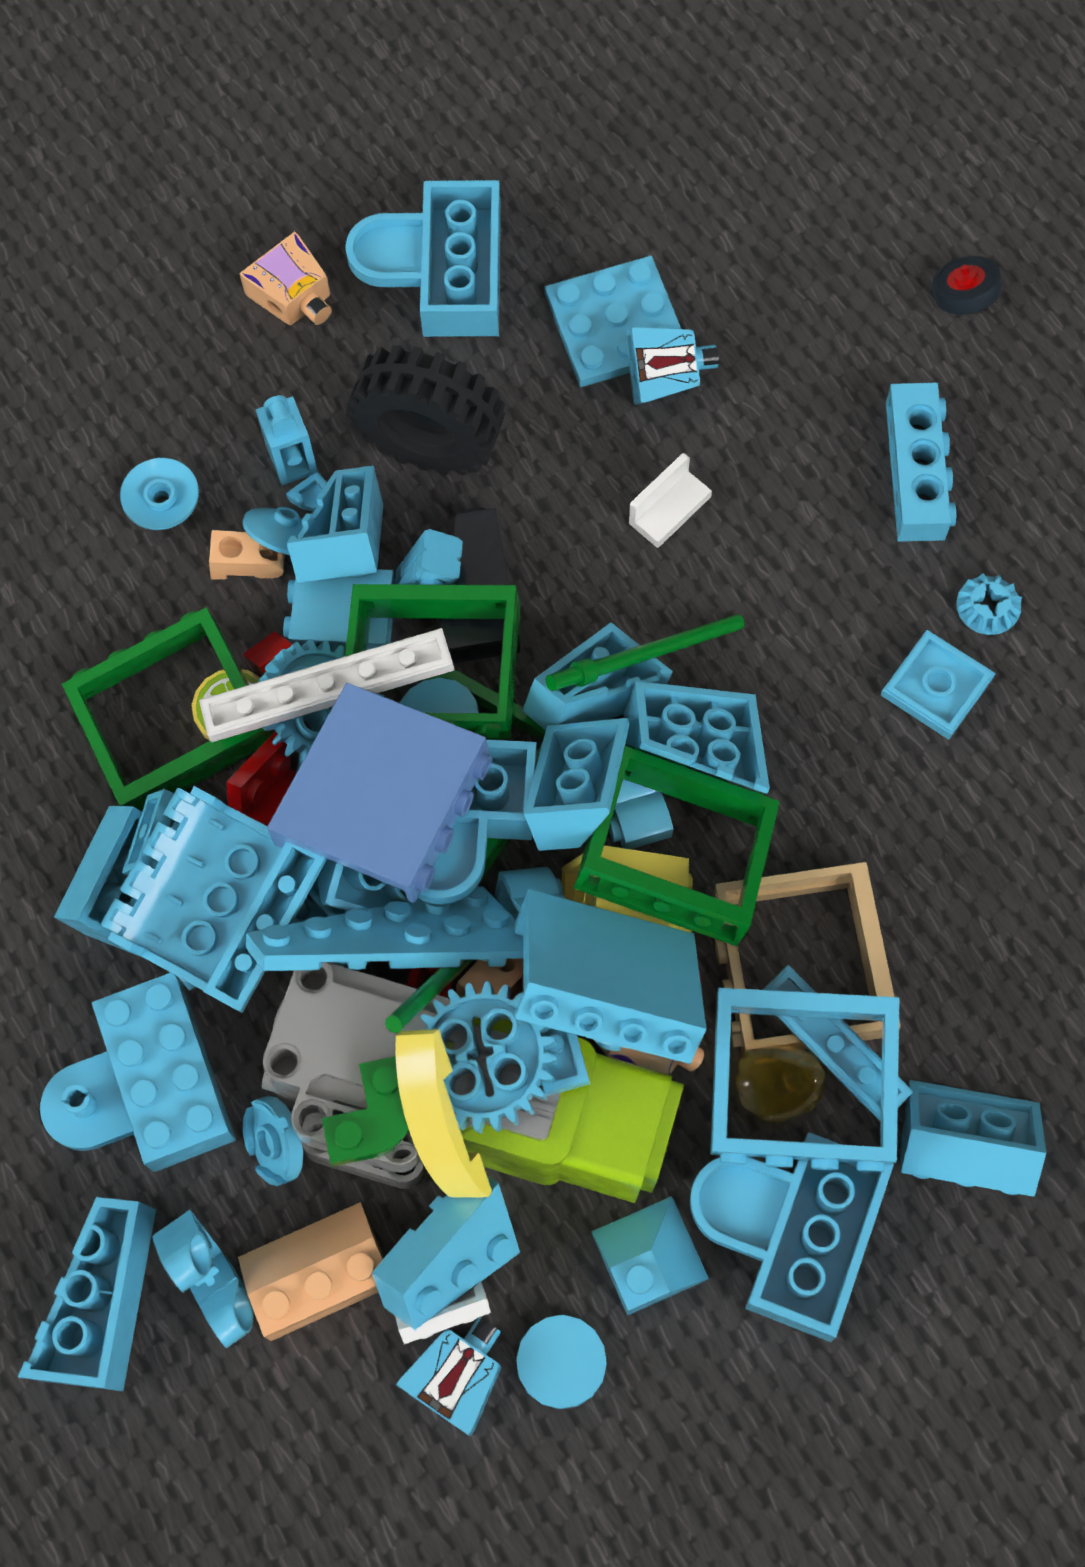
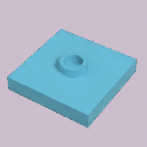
[881,630,996,740]

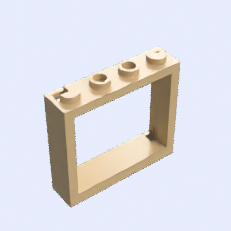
[713,862,901,1059]

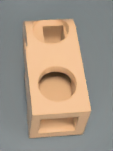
[209,530,285,580]

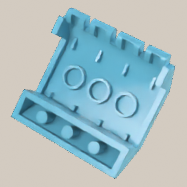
[100,786,327,1013]

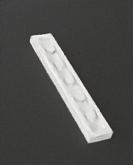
[199,628,454,743]

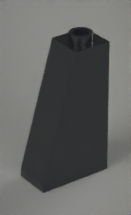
[440,507,520,664]

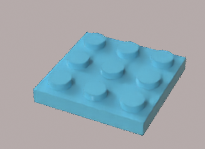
[545,255,681,388]

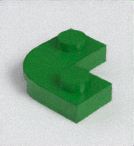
[322,1056,409,1167]

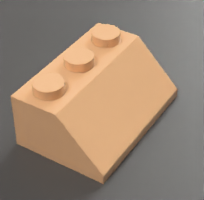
[238,1202,384,1341]

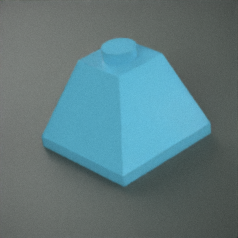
[591,1196,709,1316]

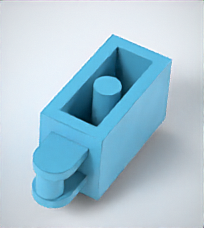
[255,395,318,485]

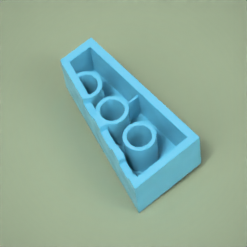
[18,1197,156,1391]

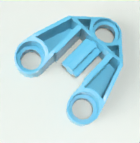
[152,1210,253,1348]

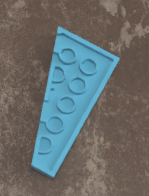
[246,886,523,971]

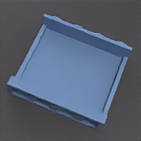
[267,682,492,903]

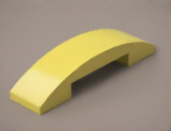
[396,1029,492,1197]

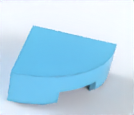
[286,471,327,511]

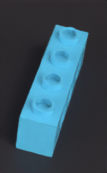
[886,383,956,542]

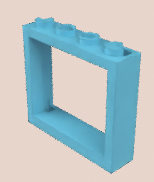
[710,988,899,1172]

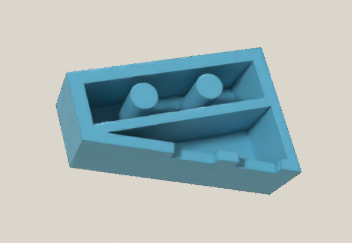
[286,465,383,583]
[522,623,673,730]
[372,1176,520,1330]

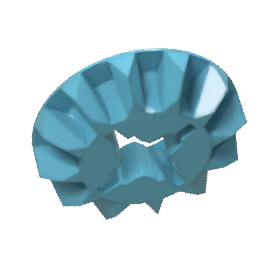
[957,573,1022,635]

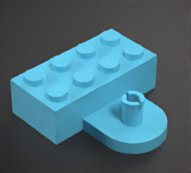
[346,180,501,337]
[417,740,537,904]
[40,973,236,1172]
[690,1132,894,1342]

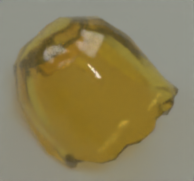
[735,1045,825,1123]

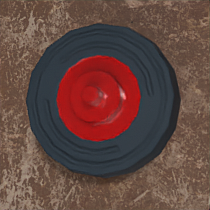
[933,256,1002,315]

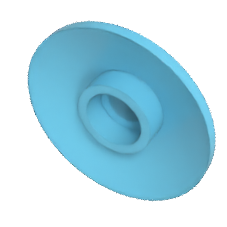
[120,458,199,530]
[243,507,303,555]

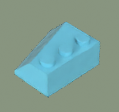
[623,681,770,794]

